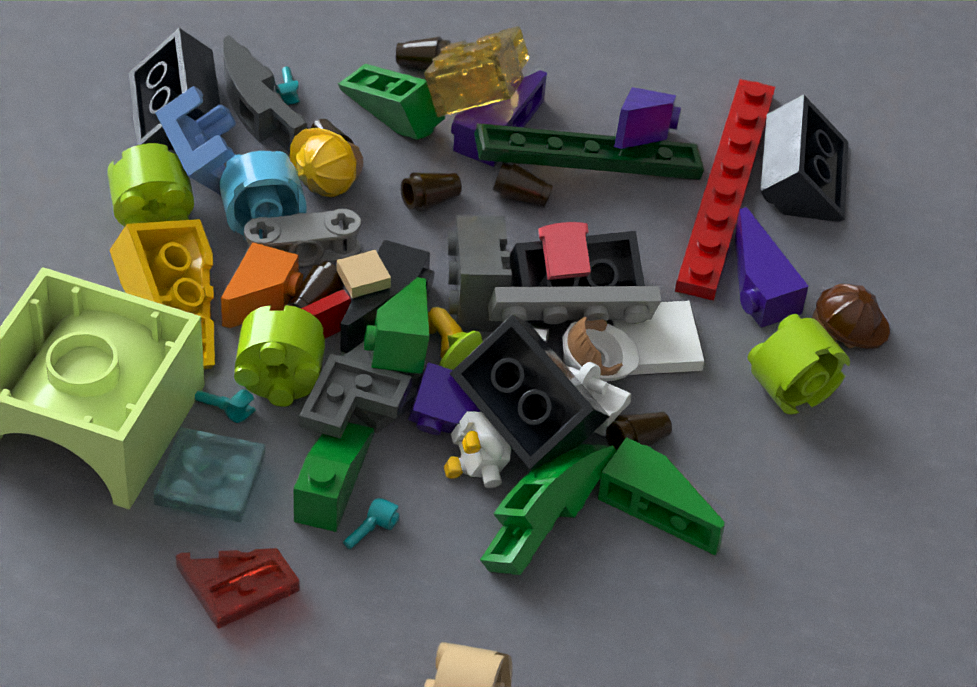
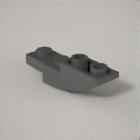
[223,35,308,153]

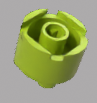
[107,143,194,227]
[234,305,325,407]
[747,314,850,414]

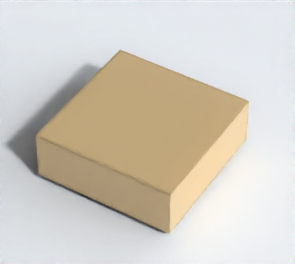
[337,250,391,298]

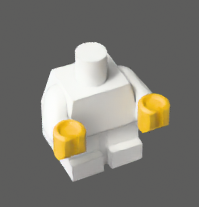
[444,412,511,488]

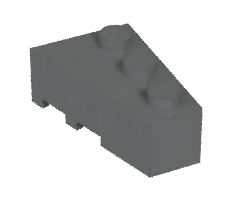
[447,215,512,332]

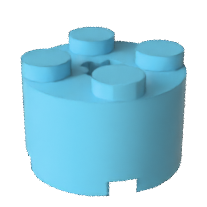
[219,151,307,240]

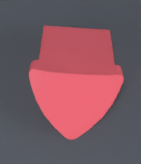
[538,222,591,280]

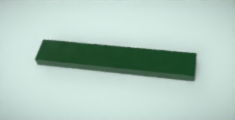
[474,123,704,180]

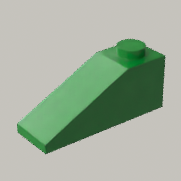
[338,64,446,140]
[364,277,429,374]
[293,422,374,532]
[598,437,725,556]

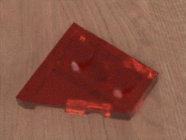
[175,548,300,629]

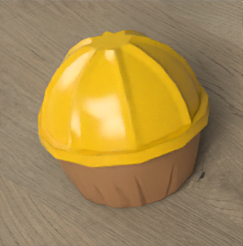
[289,128,363,197]

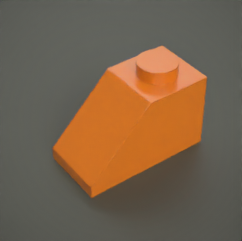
[221,242,303,328]

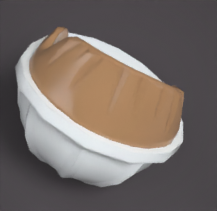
[562,317,640,382]

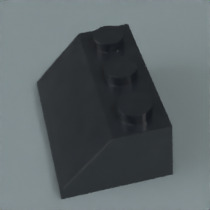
[128,28,221,150]
[760,95,848,222]
[509,231,645,325]
[450,314,610,471]

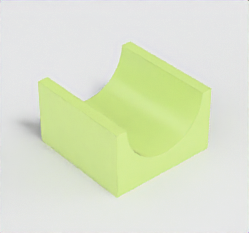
[0,267,205,510]

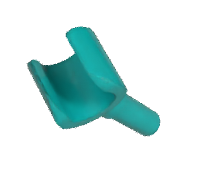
[275,66,300,105]
[195,389,256,423]
[343,498,399,549]

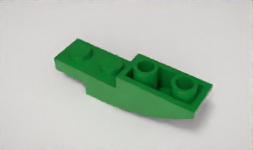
[480,444,617,575]

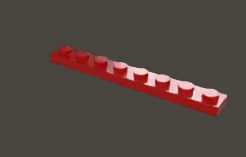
[675,79,775,301]

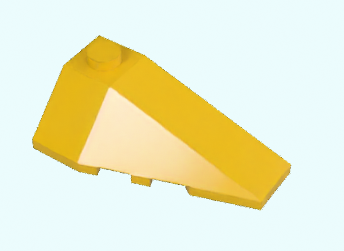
[109,219,215,369]

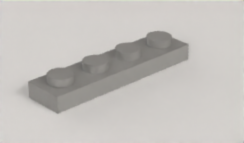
[488,286,661,324]

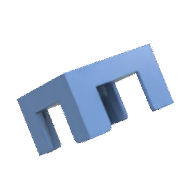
[155,86,236,195]

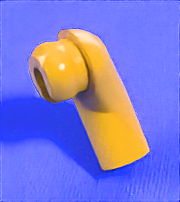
[428,307,463,358]

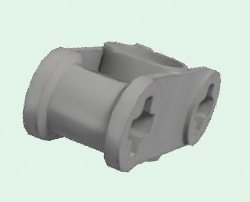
[244,209,361,267]

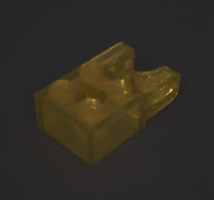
[424,26,529,117]

